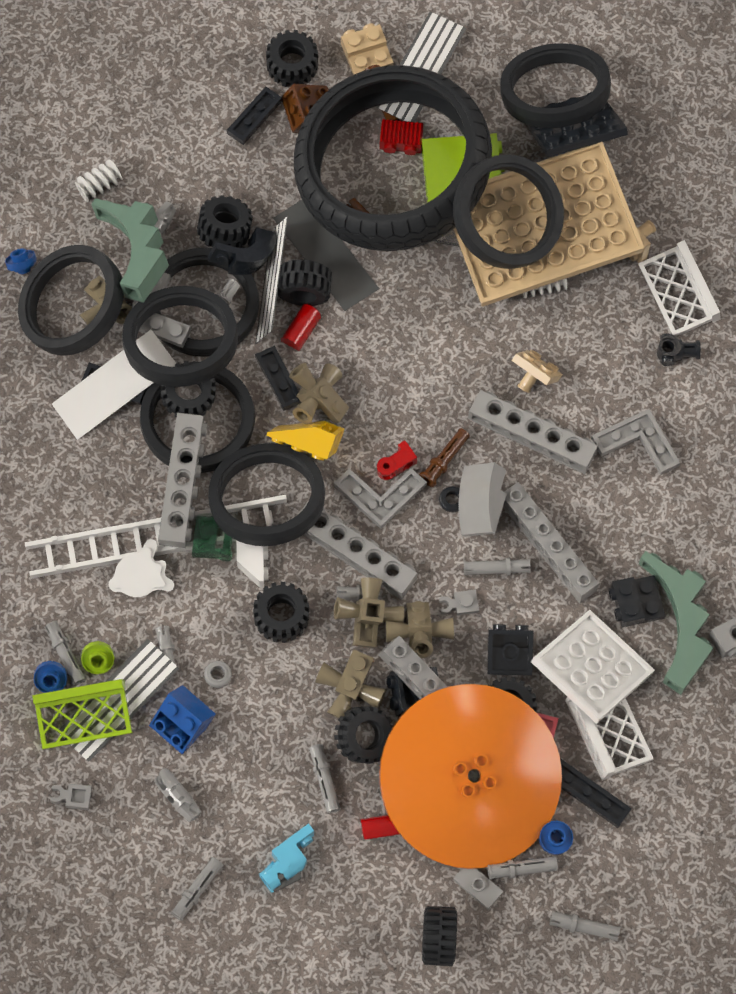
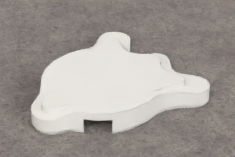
[109,539,174,597]

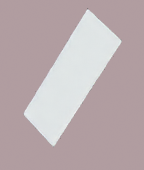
[52,330,176,440]

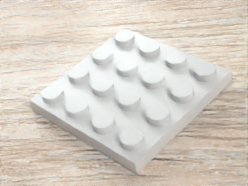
[531,610,655,724]

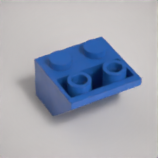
[149,685,216,754]

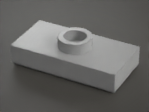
[453,868,503,910]

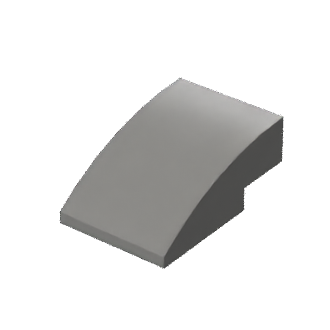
[459,462,506,537]

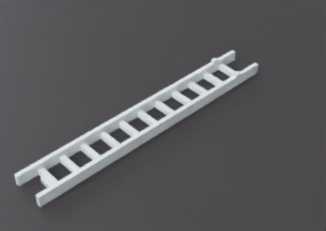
[25,495,287,579]

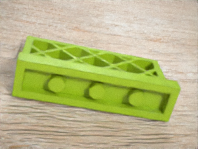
[32,679,132,749]

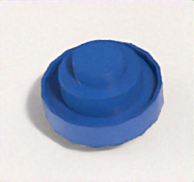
[5,248,37,274]
[33,661,67,693]
[539,820,573,855]

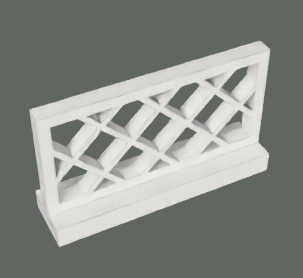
[638,240,721,336]
[565,697,654,781]

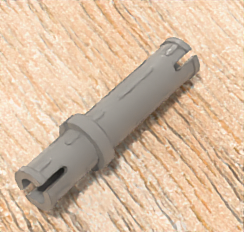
[464,558,531,576]
[44,621,86,686]
[309,744,341,813]
[487,856,558,880]
[170,857,224,921]
[549,911,621,941]

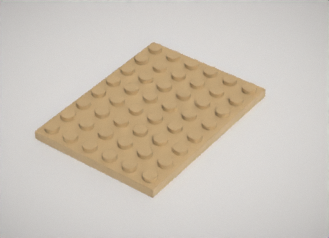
[453,142,645,307]

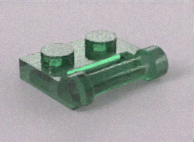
[192,516,233,562]

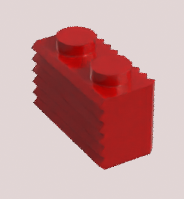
[379,119,424,155]

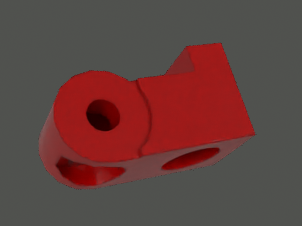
[377,440,417,480]

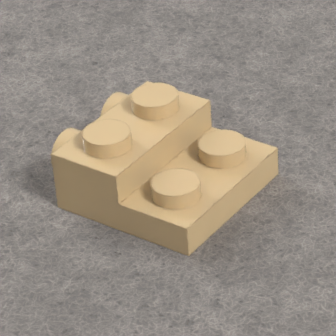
[341,23,394,75]

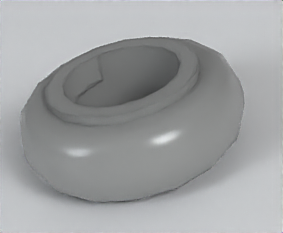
[204,661,232,688]

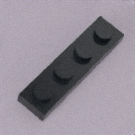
[560,758,632,828]

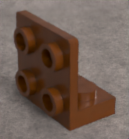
[282,84,329,133]

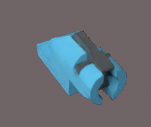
[259,823,314,893]

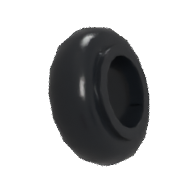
[439,486,460,513]

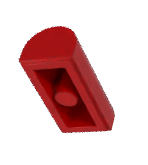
[281,304,321,351]
[360,815,399,840]

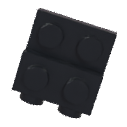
[608,575,666,628]
[487,624,534,676]
[386,667,438,716]

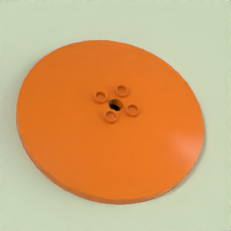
[379,684,562,869]

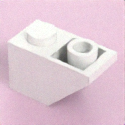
[236,540,269,588]

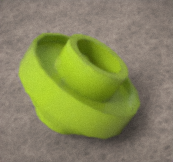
[81,641,114,674]

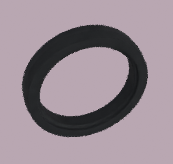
[500,43,611,128]
[453,154,564,269]
[18,245,124,356]
[157,247,259,357]
[122,286,238,387]
[140,362,255,473]
[208,443,325,546]

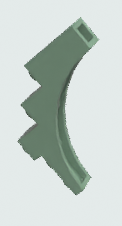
[91,198,169,303]
[639,551,713,695]

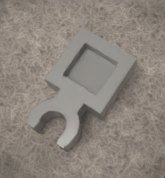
[439,589,479,616]
[50,784,92,810]

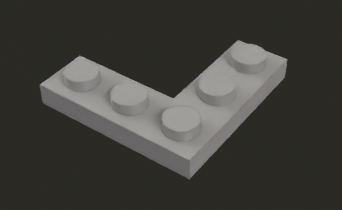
[131,273,192,348]
[591,409,680,475]
[334,468,427,529]

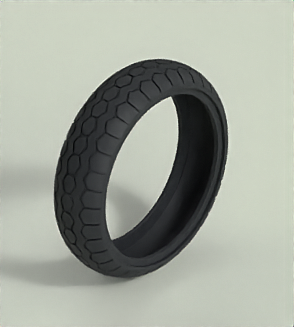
[293,65,492,251]

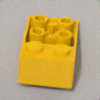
[266,421,345,460]

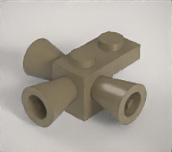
[79,275,132,325]
[289,363,349,424]
[334,577,404,649]
[386,601,454,658]
[315,649,386,718]

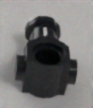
[657,333,701,366]

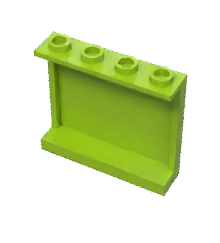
[422,133,505,203]

